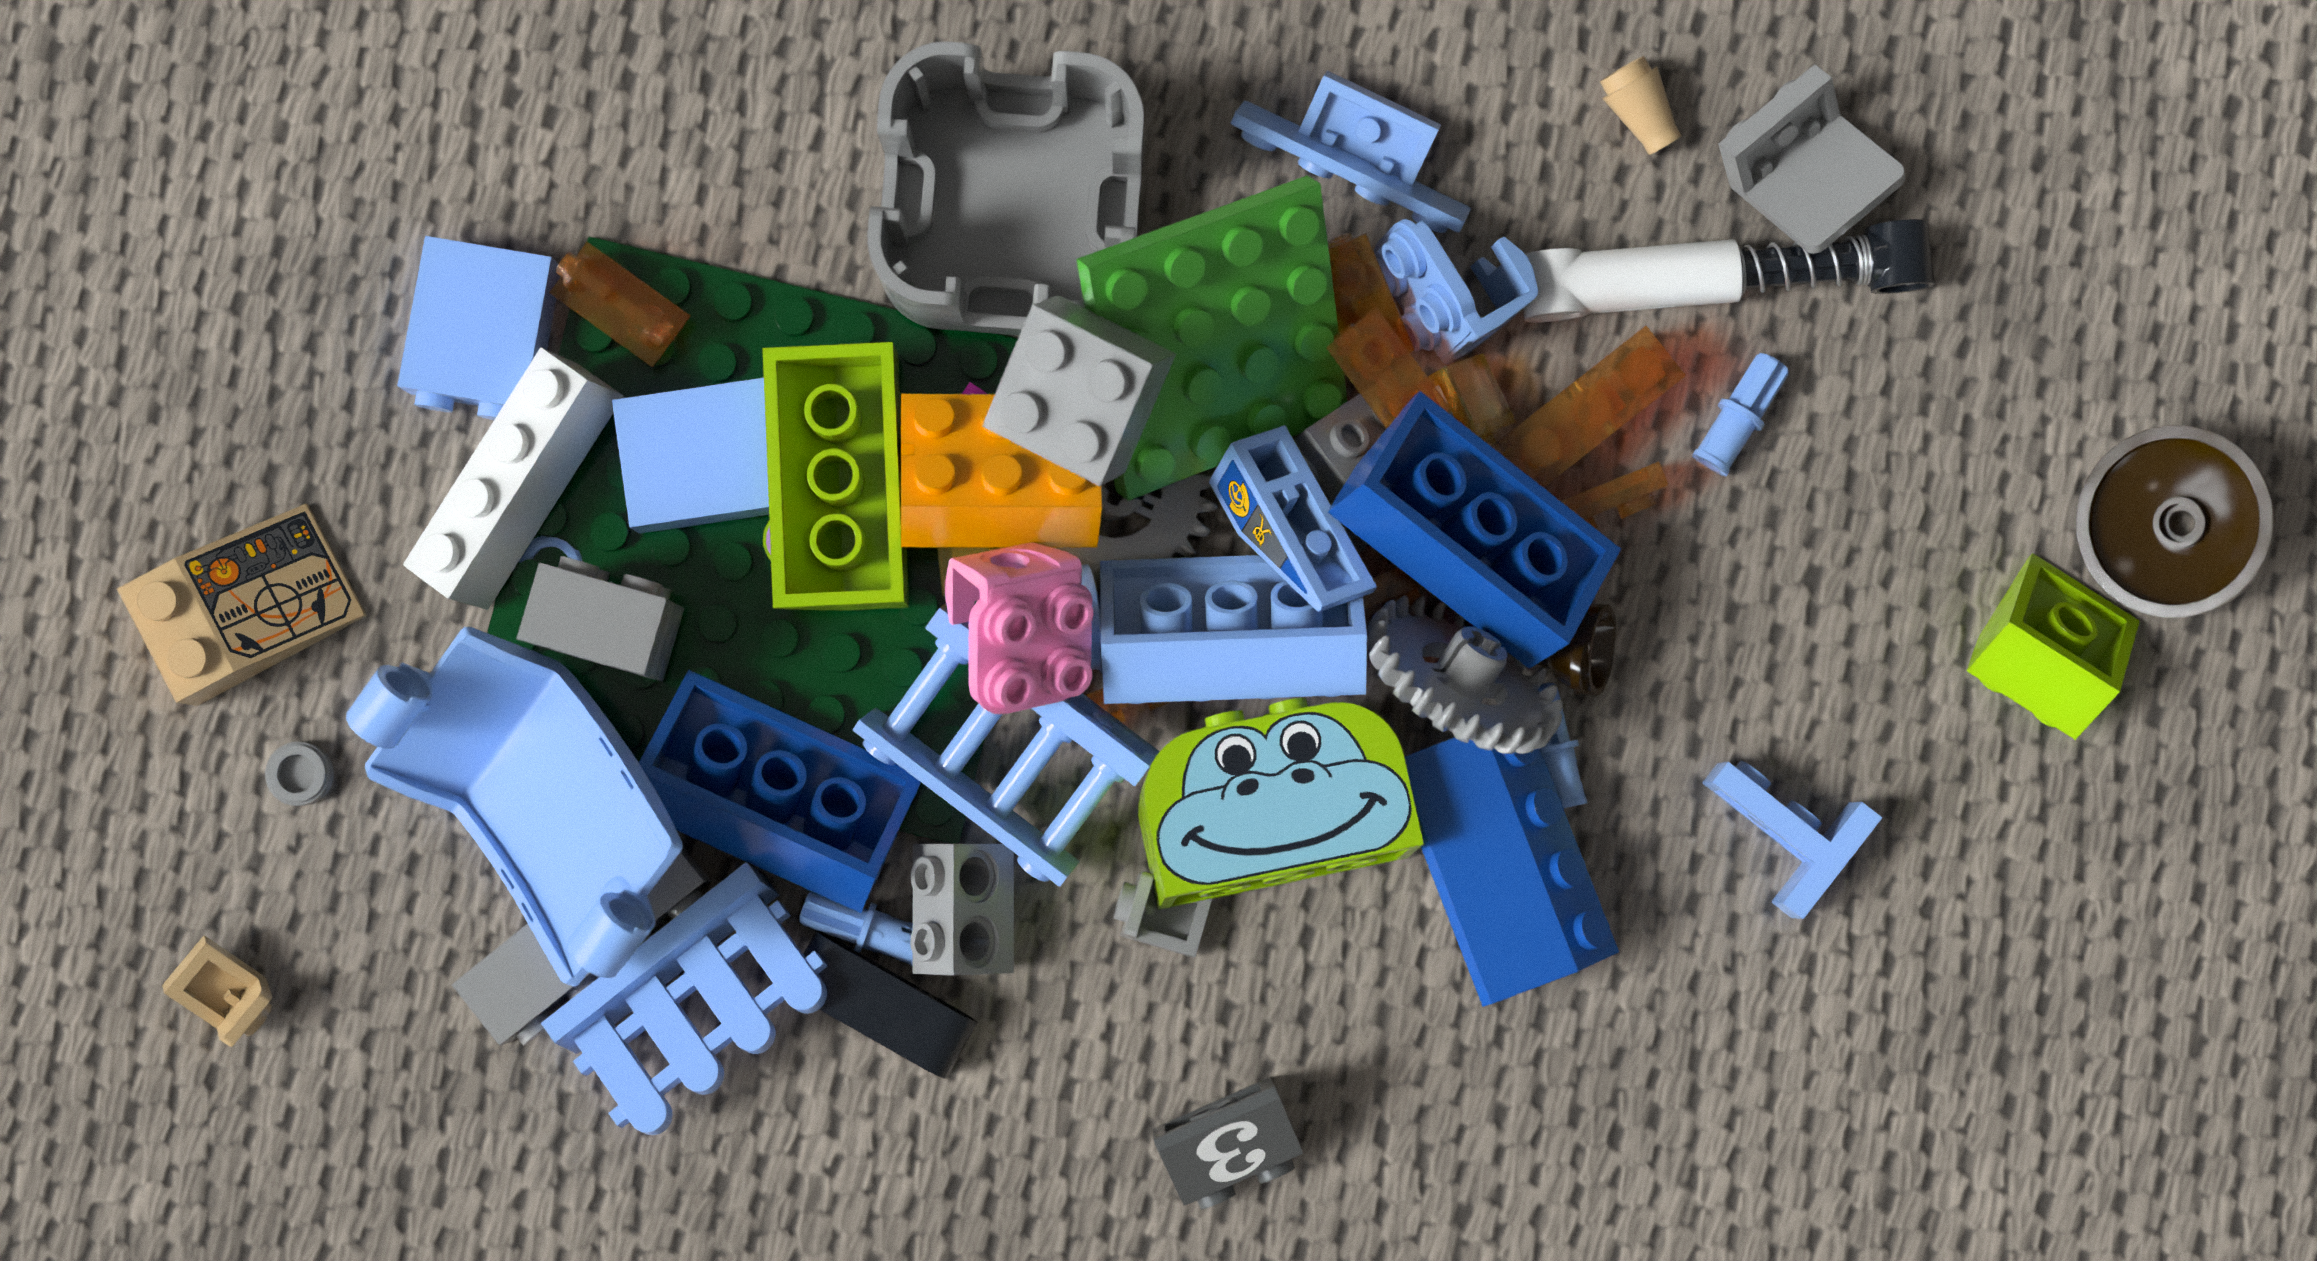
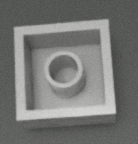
[982,295,1176,486]
[517,556,685,682]

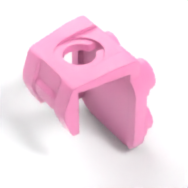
[945,542,1093,714]

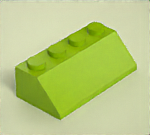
[763,342,909,610]

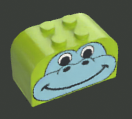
[1138,697,1424,910]

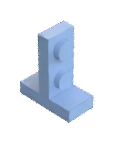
[1702,760,1882,919]

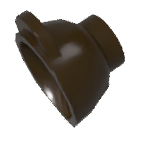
[1534,604,1616,697]

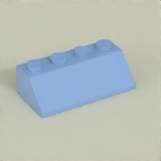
[1100,552,1367,704]

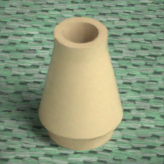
[1600,56,1682,155]

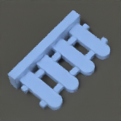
[541,862,828,1135]

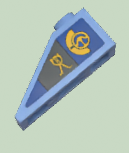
[1208,425,1377,612]

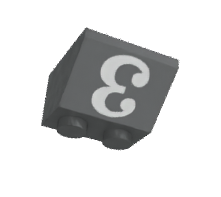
[1153,1077,1303,1210]

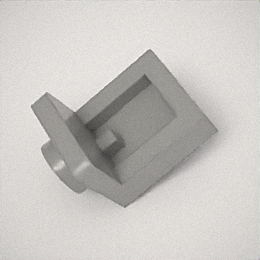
[1113,871,1212,958]

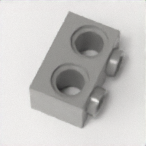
[910,844,1014,975]

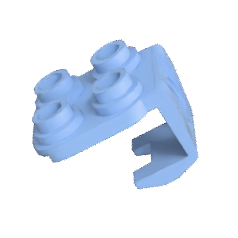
[1364,219,1538,365]

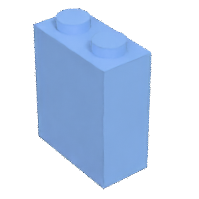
[397,236,562,420]
[612,378,769,534]

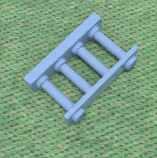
[852,604,1160,887]

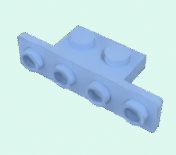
[1231,70,1471,233]

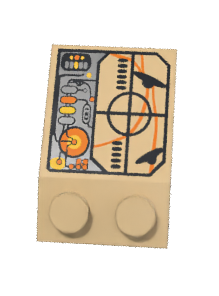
[117,504,367,706]

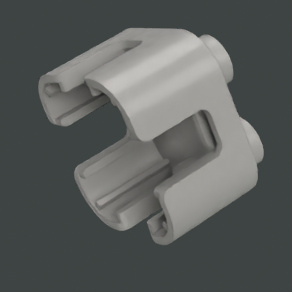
[867,42,1144,335]

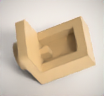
[162,935,272,1047]

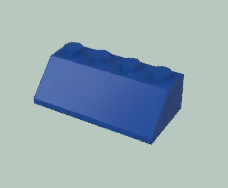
[1328,391,1621,669]
[639,670,921,913]
[1404,737,1619,1007]

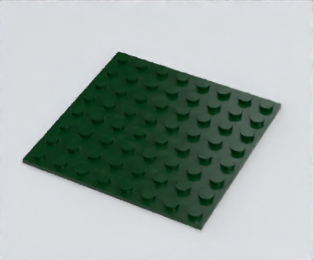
[487,236,1018,844]

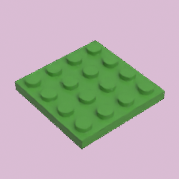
[1077,176,1348,501]

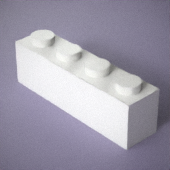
[403,347,624,610]

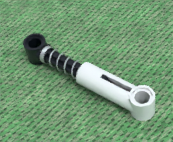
[1524,219,1935,323]

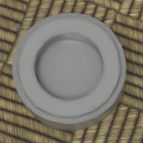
[265,742,334,806]

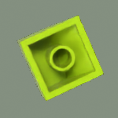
[1967,553,2140,740]

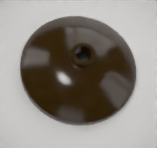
[2076,425,2276,618]

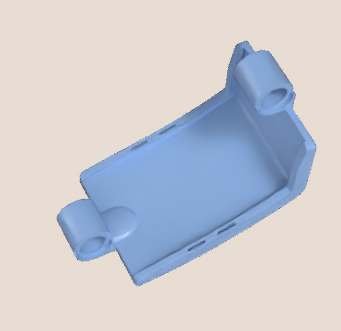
[346,627,682,987]

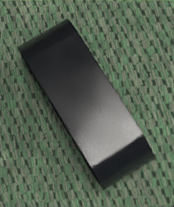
[803,930,978,1079]

